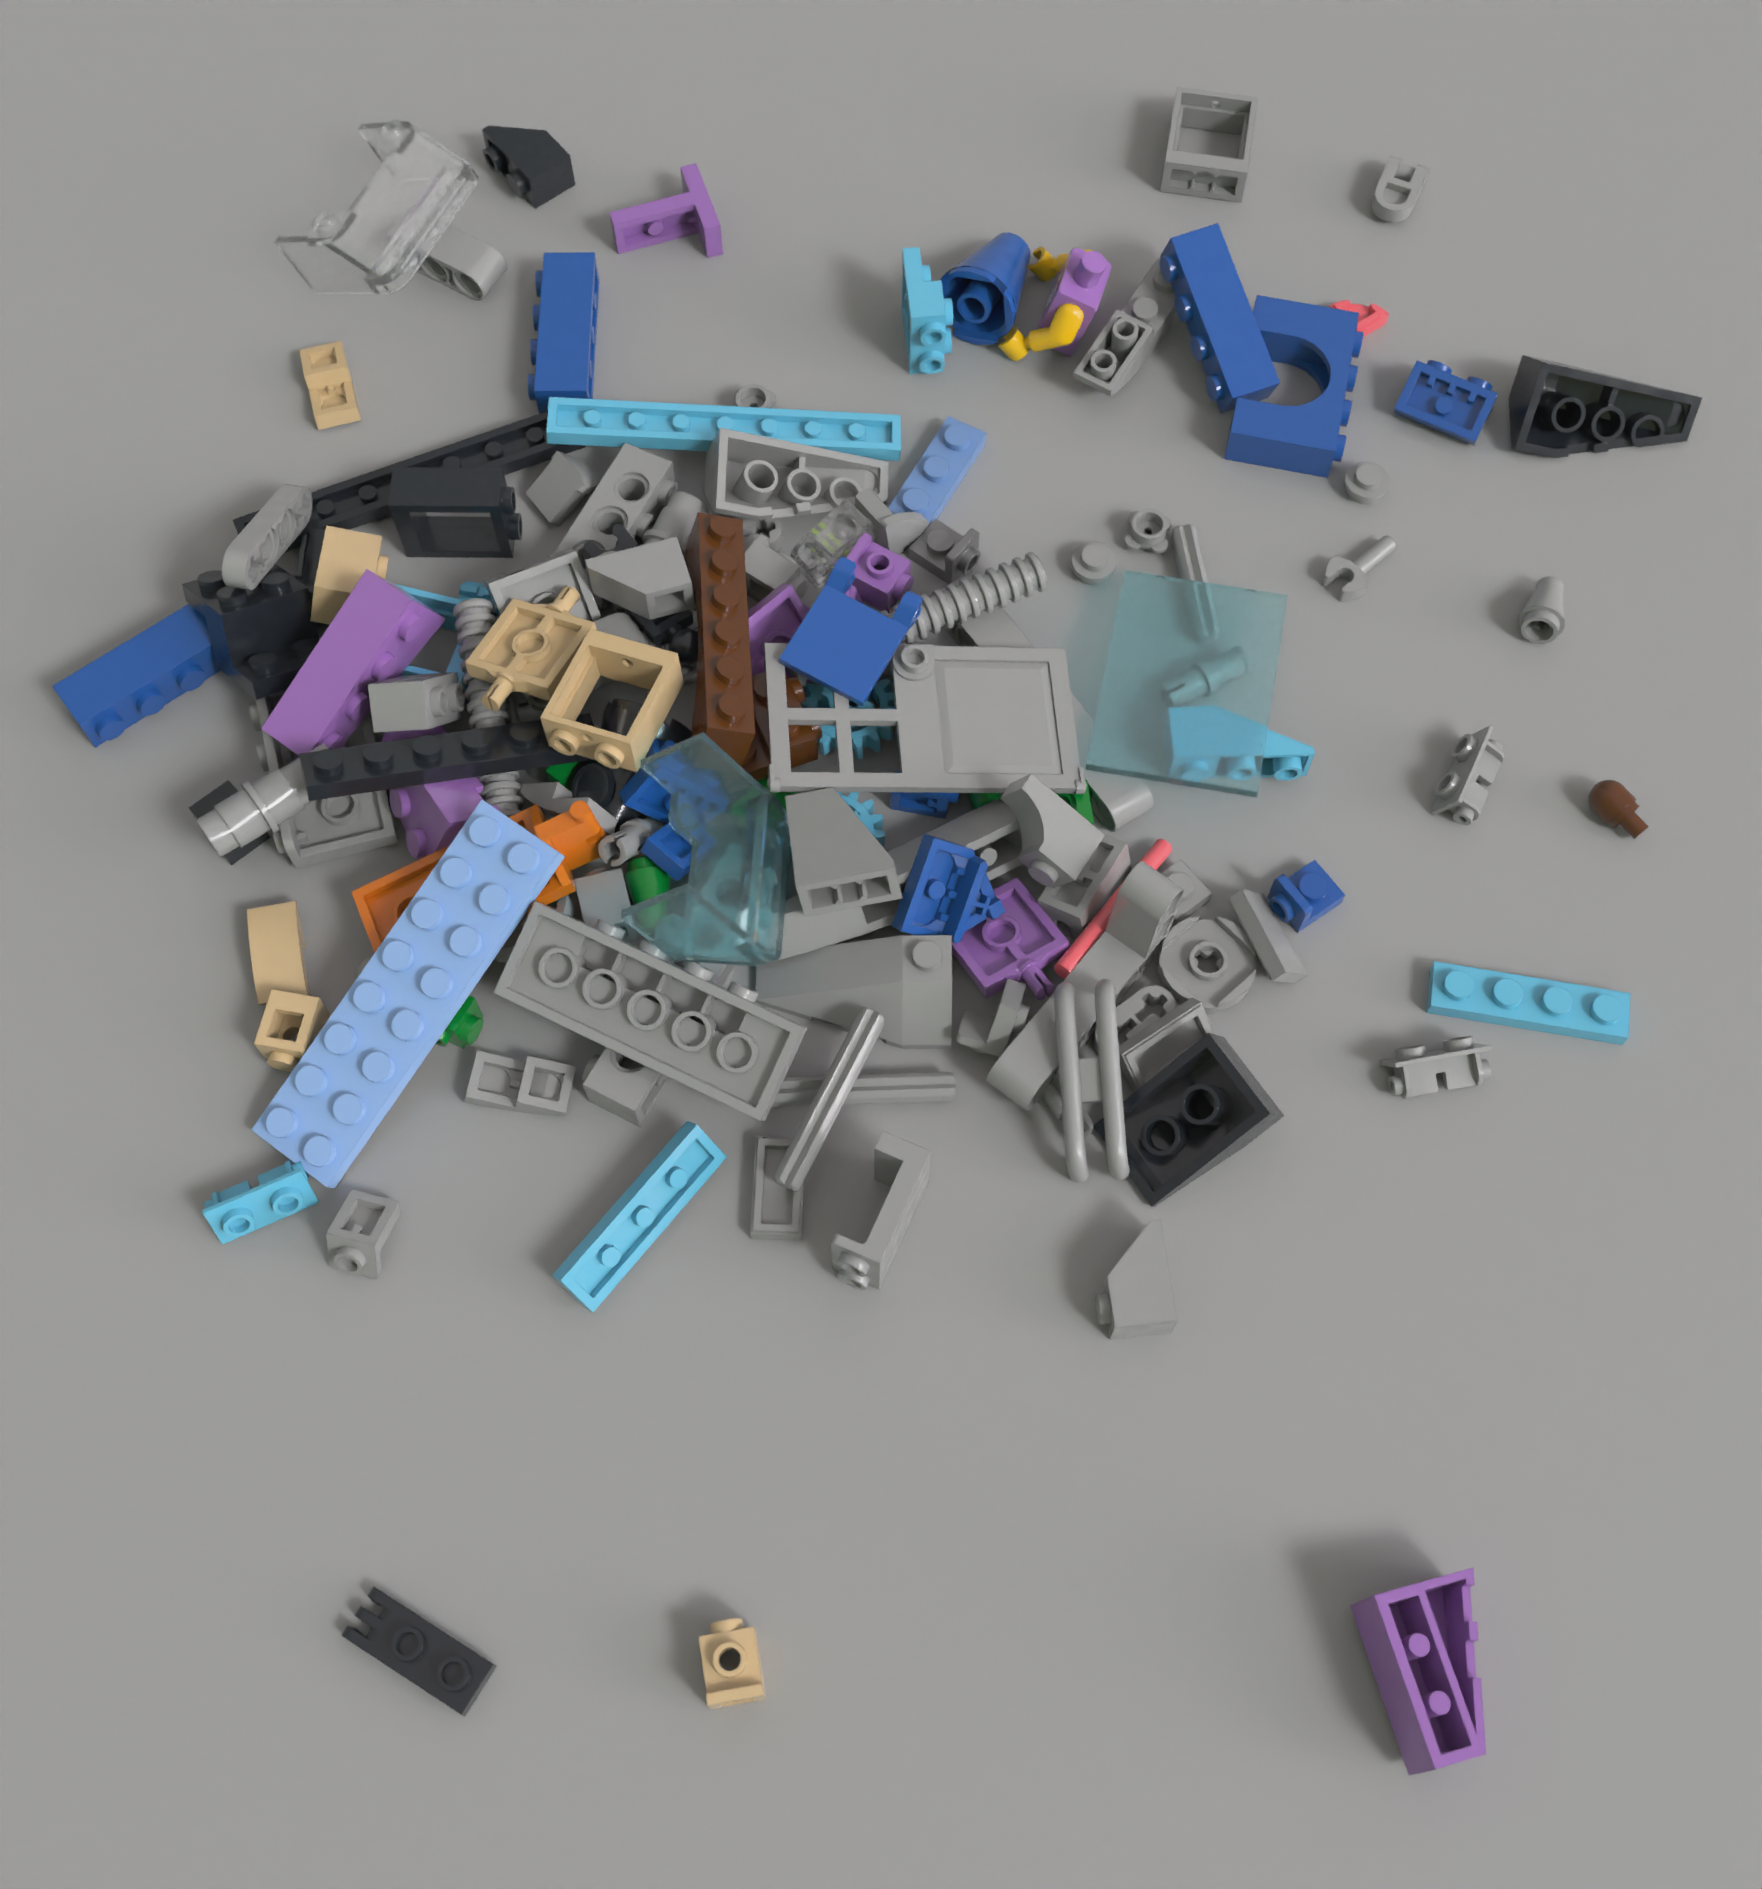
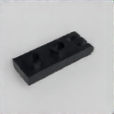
[341,1586,497,1716]

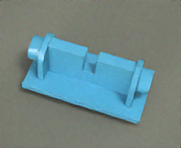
[202,1160,319,1245]

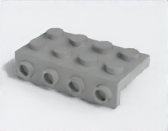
[249,693,399,868]

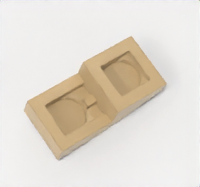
[299,341,361,430]
[247,901,311,1005]

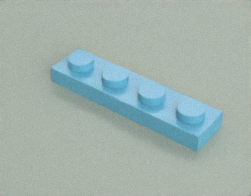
[1426,961,1631,1045]
[552,1121,727,1312]

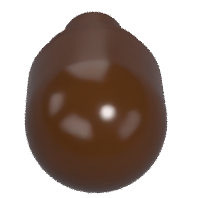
[1589,780,1649,839]

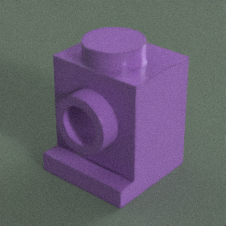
[846,532,914,612]

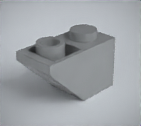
[585,536,695,620]

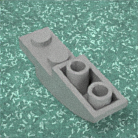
[1073,258,1176,396]

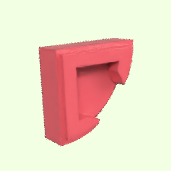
[1329,300,1389,337]

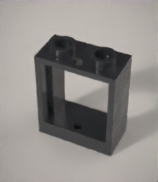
[388,467,523,558]

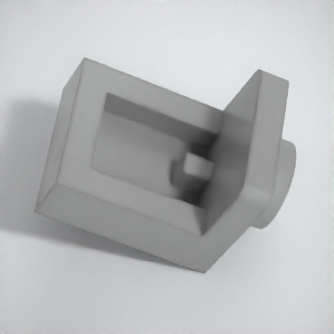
[956,978,1030,1057]

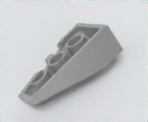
[704,428,889,520]
[756,935,952,1049]

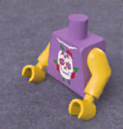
[999,247,1112,361]

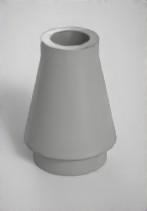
[1518,576,1565,644]

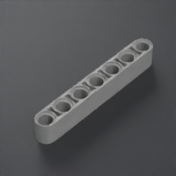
[930,572,1154,832]

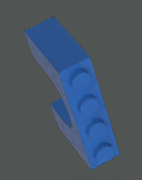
[1224,295,1364,478]

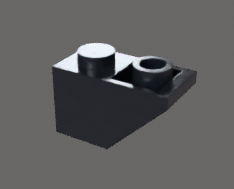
[482,125,575,209]

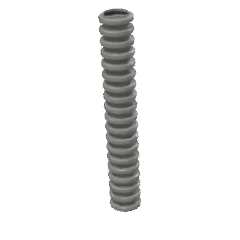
[788,552,1048,688]
[453,598,524,817]

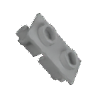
[1430,725,1504,825]
[1380,1036,1493,1099]

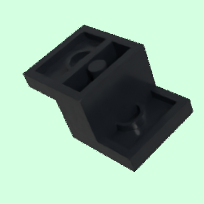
[182,563,320,700]

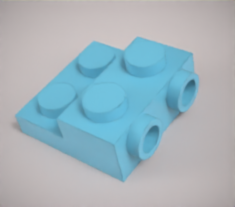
[901,247,953,374]

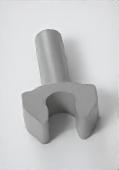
[1322,535,1396,602]

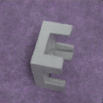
[483,548,602,622]

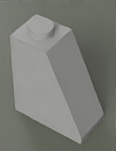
[785,787,902,917]

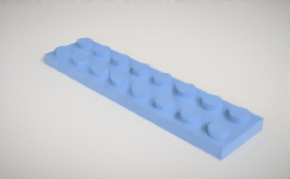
[251,800,565,1188]

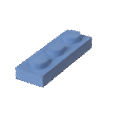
[888,416,987,531]

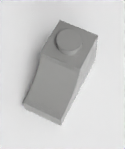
[1001,773,1105,888]

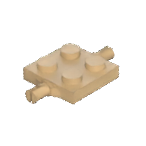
[465,585,597,712]

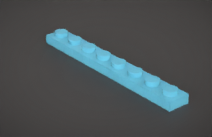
[546,397,901,461]

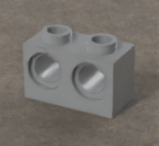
[368,672,466,733]

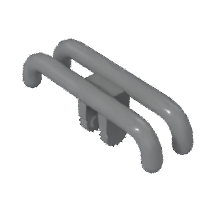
[1054,979,1130,1183]

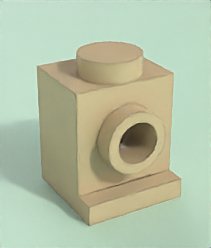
[254,989,331,1072]
[699,1618,766,1709]

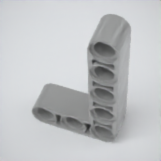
[986,861,1184,1111]

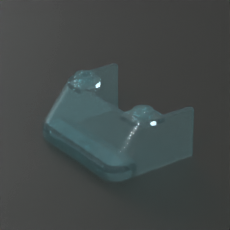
[621,732,790,967]

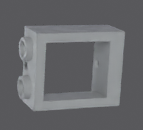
[1160,87,1258,203]

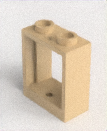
[540,629,684,772]

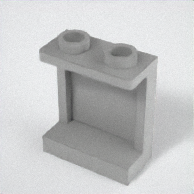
[831,1131,931,1290]

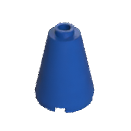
[940,232,1031,345]

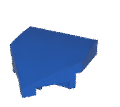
[891,833,1005,944]

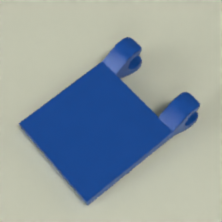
[779,557,923,706]

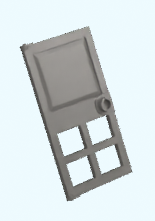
[764,643,1087,794]

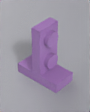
[609,163,723,258]

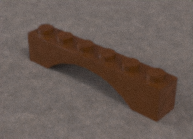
[685,512,755,770]

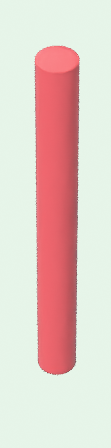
[1054,839,1172,979]

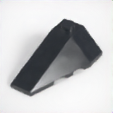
[1509,355,1702,458]

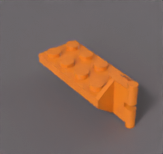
[351,800,607,953]

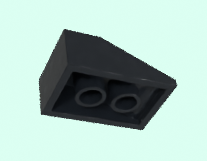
[1093,1033,1284,1207]

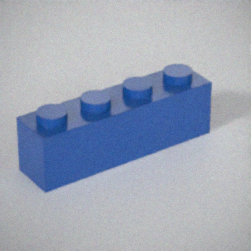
[1159,223,1280,414]
[528,252,600,414]
[52,604,221,748]

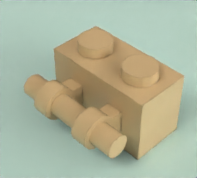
[310,525,389,624]

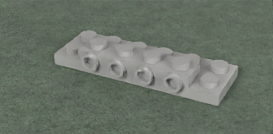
[493,901,807,1121]

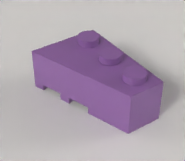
[381,726,502,860]
[1350,1568,1486,1775]

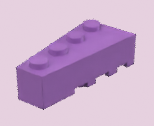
[261,569,446,756]

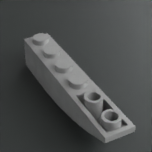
[746,799,1023,964]

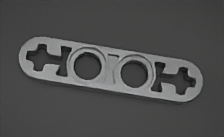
[222,484,312,590]

